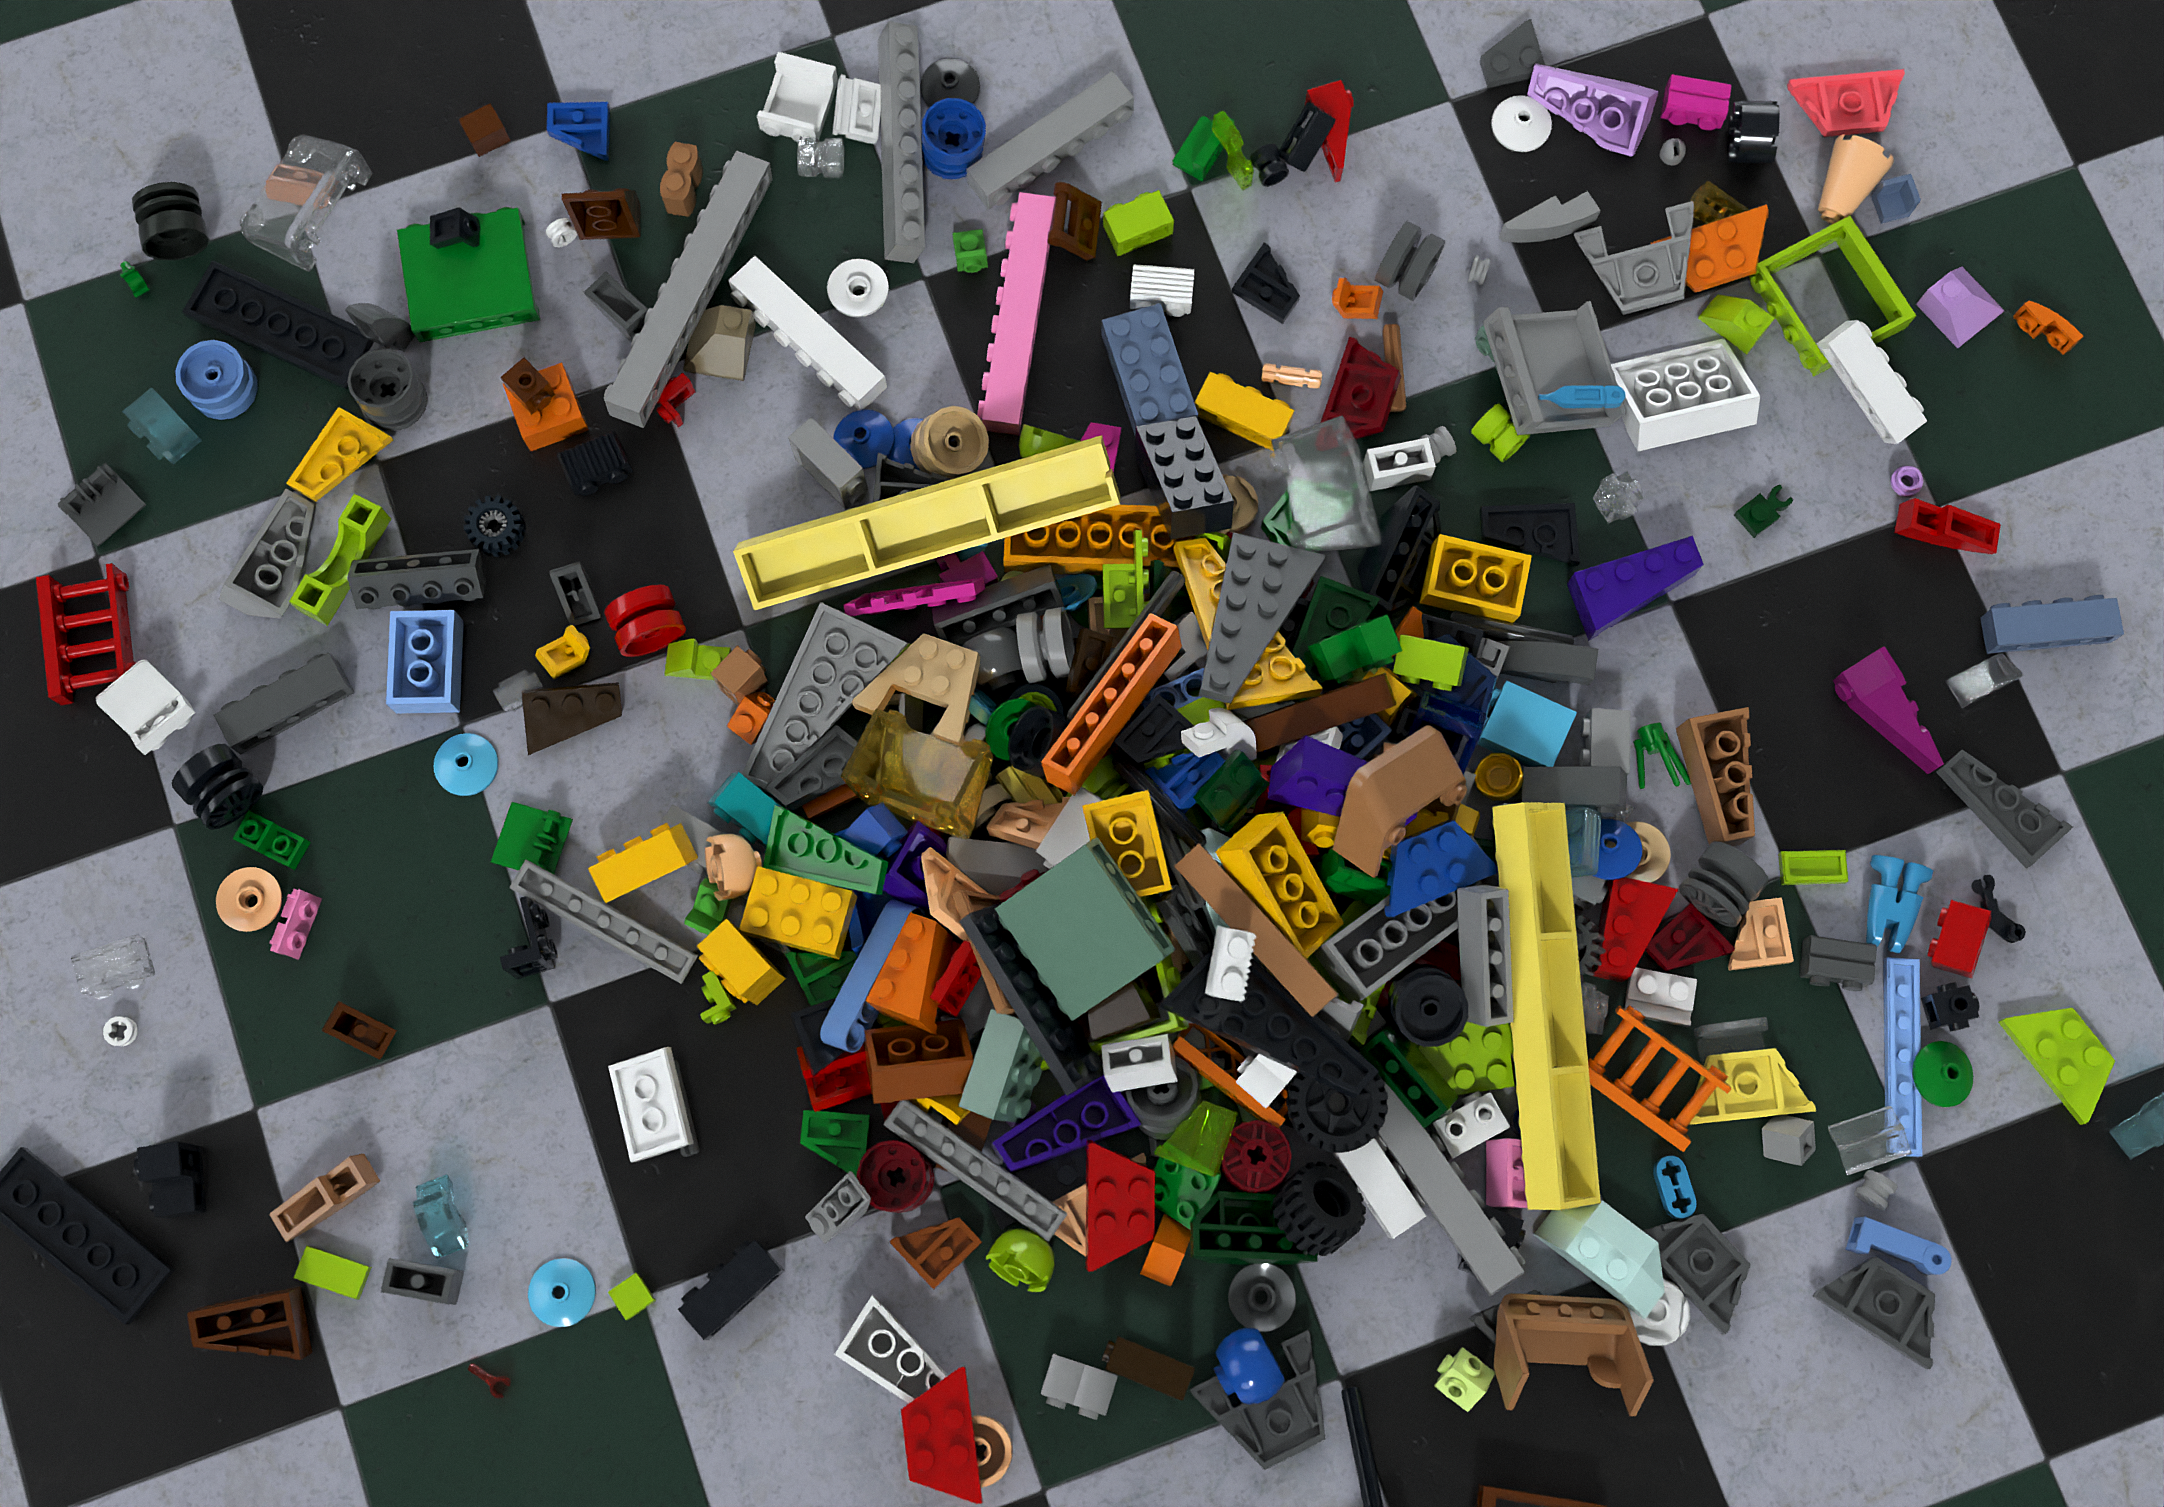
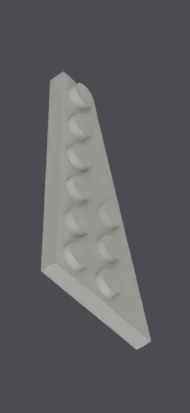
[742,602,909,790]

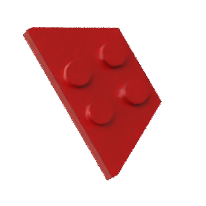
[1085,1140,1155,1271]
[901,1366,983,1504]

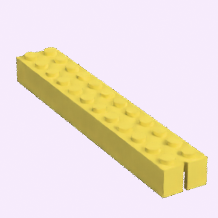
[733,435,1120,611]
[1492,802,1601,1210]

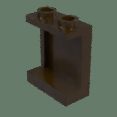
[1046,628,1114,703]

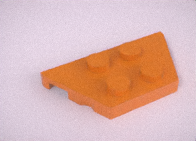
[1650,204,1769,293]

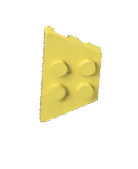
[1689,1048,1816,1125]

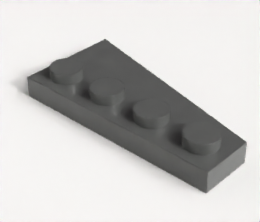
[1936,749,2073,868]

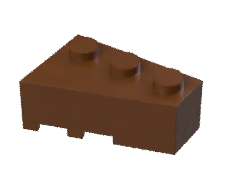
[187,1286,312,1360]

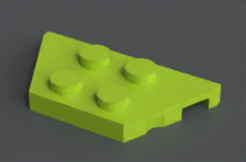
[1998,1007,2115,1125]

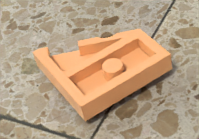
[1728,897,1794,971]

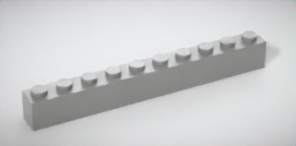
[604,151,773,428]

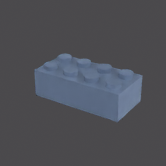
[1101,303,1198,435]

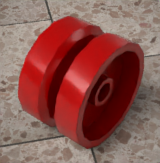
[604,584,686,657]

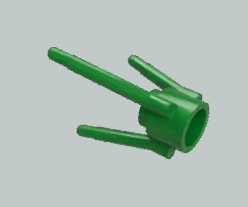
[1633,723,1691,789]

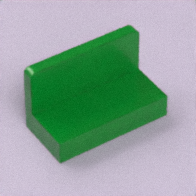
[1172,115,1234,181]

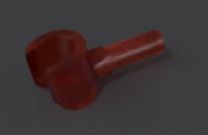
[468,1363,511,1398]

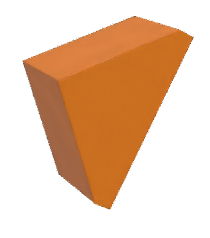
[1140,1213,1190,1287]

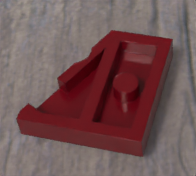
[1645,903,1735,971]

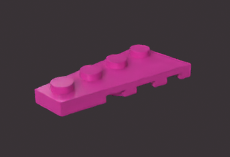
[844,577,985,616]

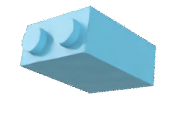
[1477,680,1577,767]

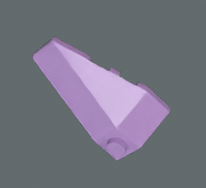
[1527,64,1658,157]

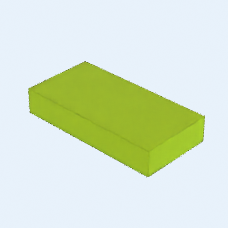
[1778,850,1849,885]
[294,1246,372,1300]

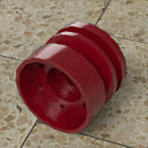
[1219,1120,1292,1193]
[856,1140,936,1213]

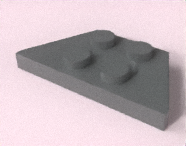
[1642,1214,1751,1334]
[1812,1256,1935,1369]

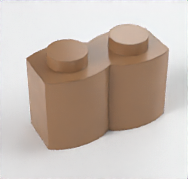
[660,142,703,217]

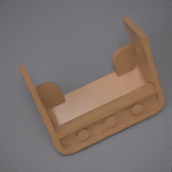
[1333,725,1467,878]
[1494,1293,1654,1416]

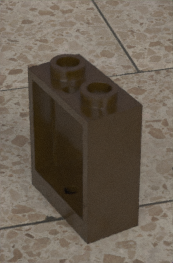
[1101,1336,1195,1401]

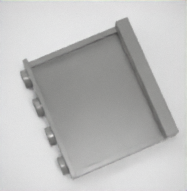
[1483,301,1626,435]

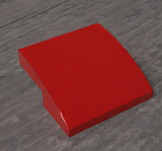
[796,1043,872,1112]

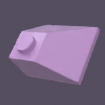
[1916,267,2004,348]

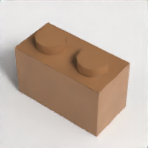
[711,645,769,706]

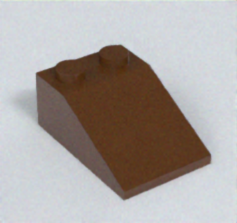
[562,188,641,240]

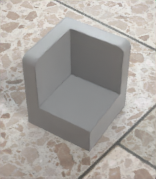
[1762,1115,1816,1166]

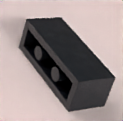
[677,1240,785,1340]

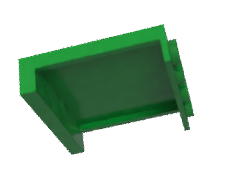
[397,207,541,342]

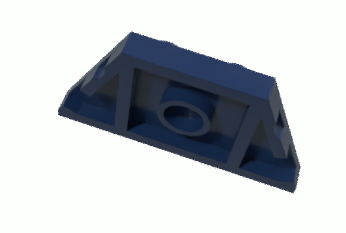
[1385,634,1497,746]

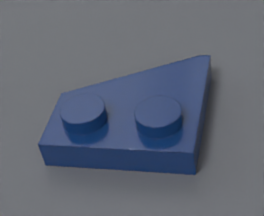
[547,102,610,160]
[1145,751,1226,814]

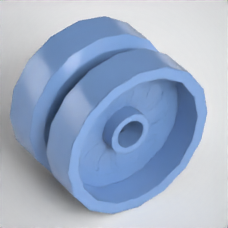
[175,340,258,420]

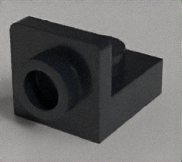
[430,207,480,249]

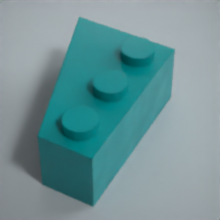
[707,772,780,854]

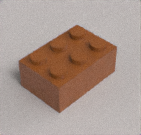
[864,1019,973,1104]

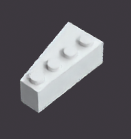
[834,1295,948,1403]

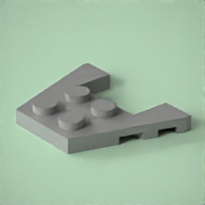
[1574,201,1694,315]

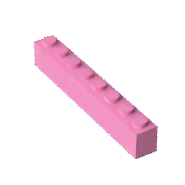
[977,192,1055,435]

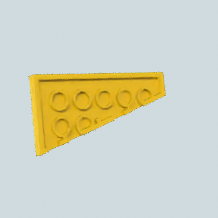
[1173,538,1323,710]

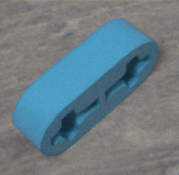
[1653,1156,1697,1219]

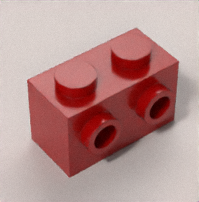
[1927,900,1992,979]

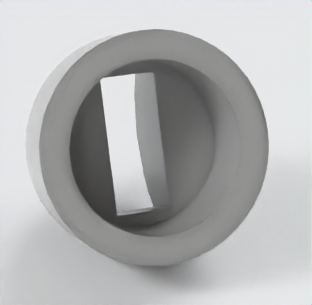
[1660,138,1686,165]

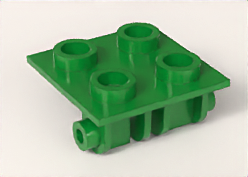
[491,802,573,875]
[1154,1141,1222,1229]

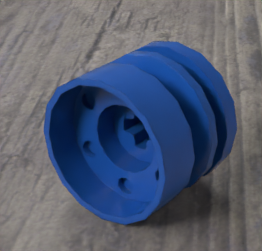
[921,98,986,179]

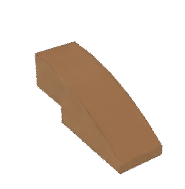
[269,1153,380,1242]

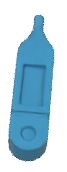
[1538,386,1626,408]

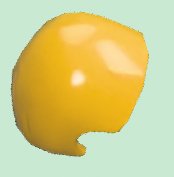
[1474,753,1523,801]

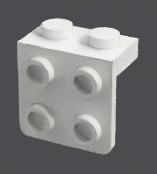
[96,659,195,755]

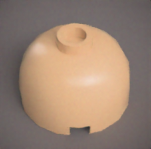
[705,834,762,901]

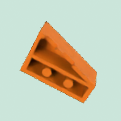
[866,912,953,1035]

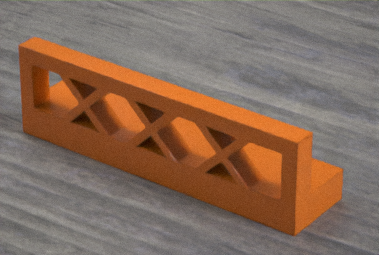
[1171,1023,1288,1129]

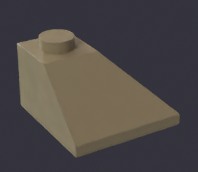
[683,305,756,381]

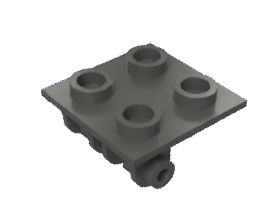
[58,462,146,547]

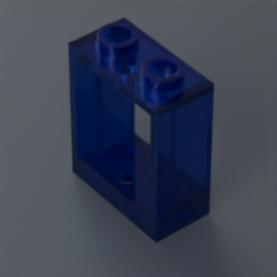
[1405,691,1487,775]

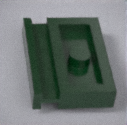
[1193,750,1269,832]

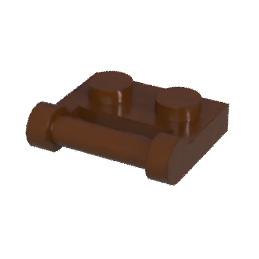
[1047,182,1102,260]

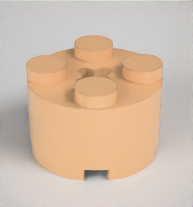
[972,1415,1013,1487]

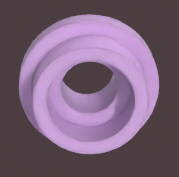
[1890,466,1923,497]

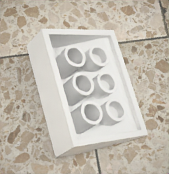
[1611,338,1760,451]

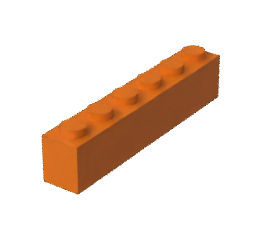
[1041,613,1182,796]

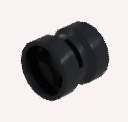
[1250,144,1289,187]

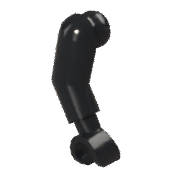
[1971,875,2026,943]

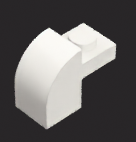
[1181,708,1257,760]

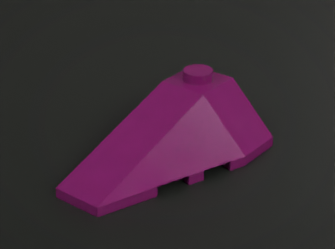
[1833,646,1944,774]

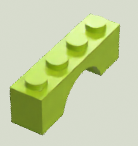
[289,494,391,626]

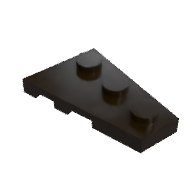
[522,682,622,755]

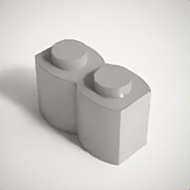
[1041,1354,1118,1420]

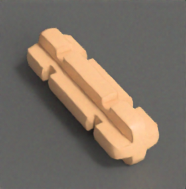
[1261,363,1322,389]

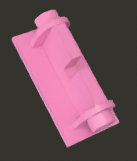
[269,889,322,960]

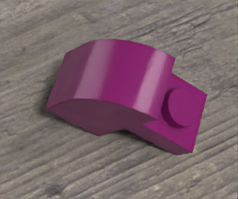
[934,551,999,587]

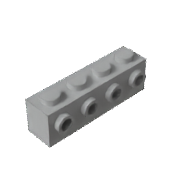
[1457,885,1513,1027]

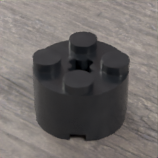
[1728,101,1780,163]

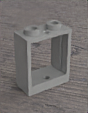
[788,417,868,510]

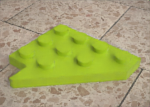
[1398,968,1515,1095]

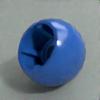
[1213,1328,1285,1404]

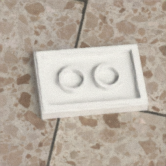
[608,1047,694,1162]

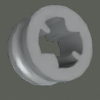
[1468,255,1490,286]

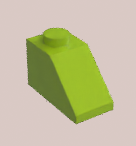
[1698,294,1775,355]

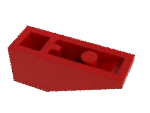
[1305,80,1354,182]

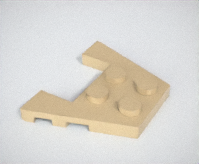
[851,633,980,748]

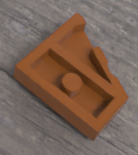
[889,1217,982,1290]

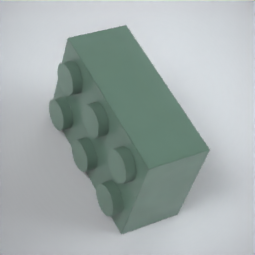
[959,1009,1043,1123]

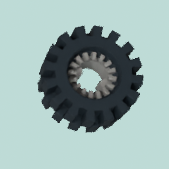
[464,495,526,557]

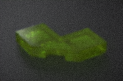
[1212,110,1254,191]

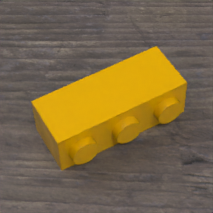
[1194,372,1294,452]
[588,823,698,903]

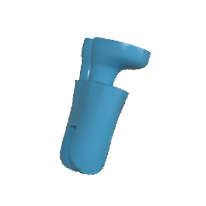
[1866,855,1933,954]

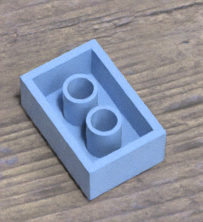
[386,610,463,714]

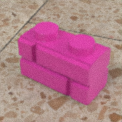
[1661,74,1731,130]

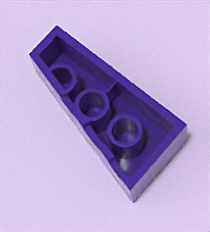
[1567,536,1704,641]
[1268,735,1418,826]
[991,1075,1141,1173]

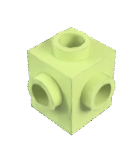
[1435,1347,1495,1412]

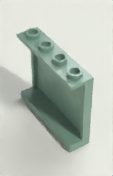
[995,837,1176,1021]

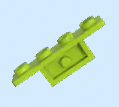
[1102,530,1149,629]

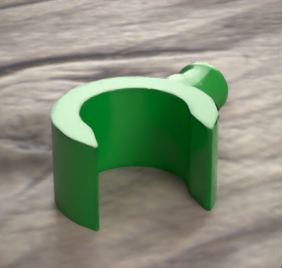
[120,261,150,298]

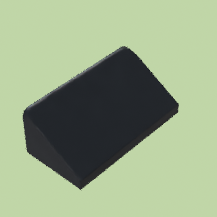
[1279,101,1336,172]

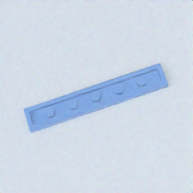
[1883,957,1922,1157]

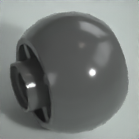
[961,627,1024,693]

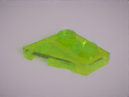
[1154,1101,1238,1177]

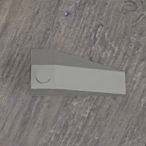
[219,489,314,618]
[946,837,1050,896]

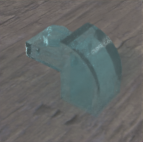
[2109,1093,2164,1160]
[413,1174,469,1259]

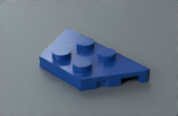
[1384,820,1498,917]

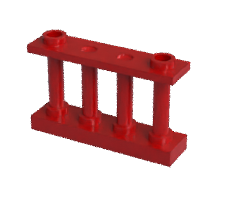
[36,563,136,705]

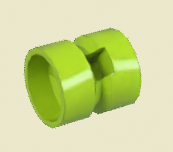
[1471,403,1530,462]

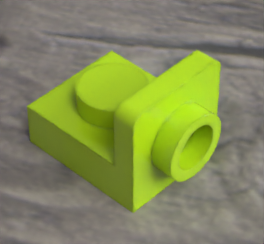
[700,971,736,1025]

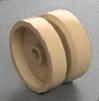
[910,406,989,479]

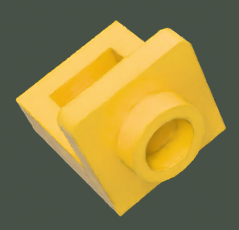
[535,625,590,680]

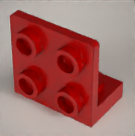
[930,940,982,1017]

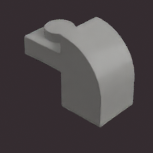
[1158,612,1208,685]

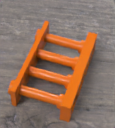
[1588,1005,1732,1152]

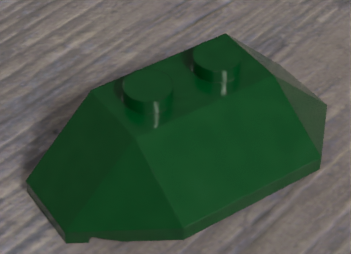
[1190,1191,1318,1265]

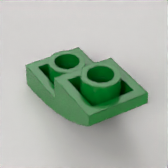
[232,811,311,870]

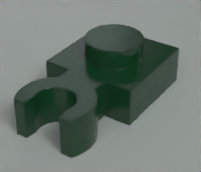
[1734,485,1793,538]

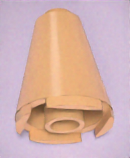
[1818,134,1894,224]

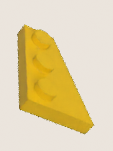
[287,407,393,502]

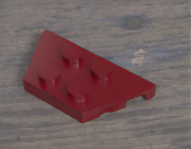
[1314,337,1402,448]

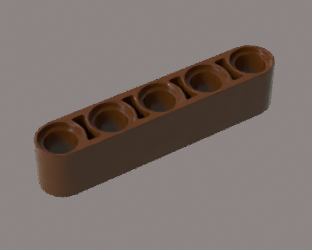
[1243,673,1397,753]

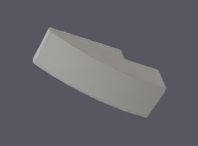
[1499,191,1601,243]

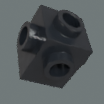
[1921,982,1980,1032]

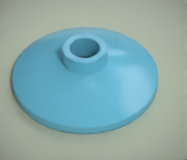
[434,733,498,796]
[528,1258,596,1327]

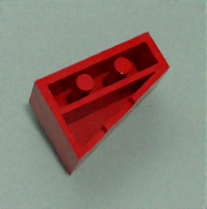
[1591,877,1679,983]

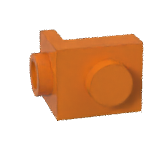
[1332,278,1384,319]
[727,691,775,745]

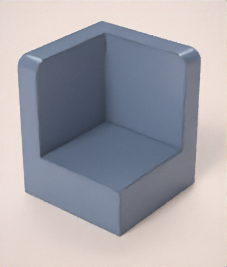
[1871,173,1921,224]

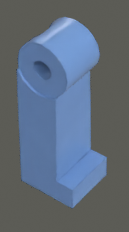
[1845,1217,1952,1275]

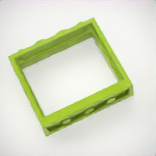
[1749,216,1917,376]

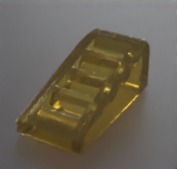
[1690,181,1750,224]

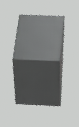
[549,561,601,626]

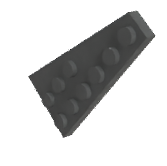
[1198,532,1326,704]

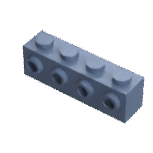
[1980,595,2124,654]

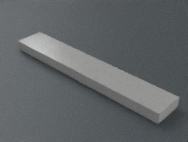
[509,860,698,984]
[883,1100,1068,1242]

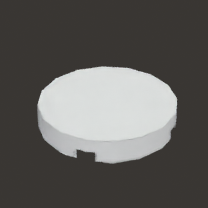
[1622,1279,1690,1346]

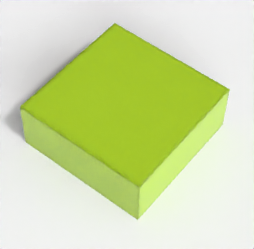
[608,1272,656,1320]

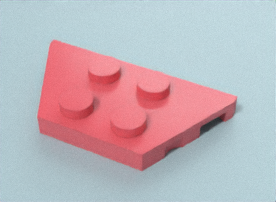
[1787,69,1905,137]

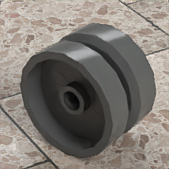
[1375,221,1445,301]
[1125,1056,1203,1141]

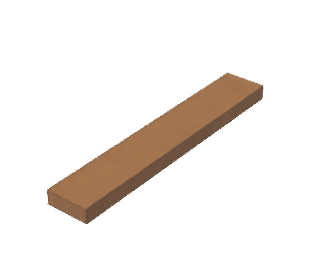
[1174,843,1338,1017]

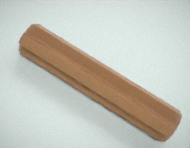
[1382,324,1406,413]

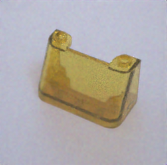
[840,709,993,840]

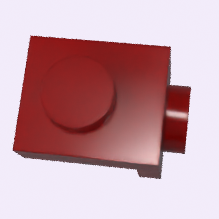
[656,372,695,428]

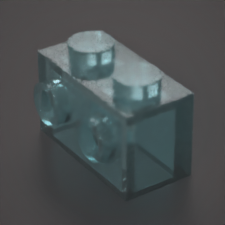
[122,387,202,465]

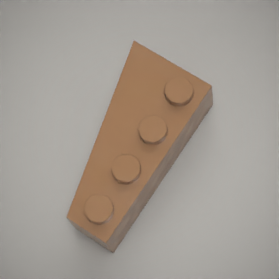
[1676,707,1755,846]

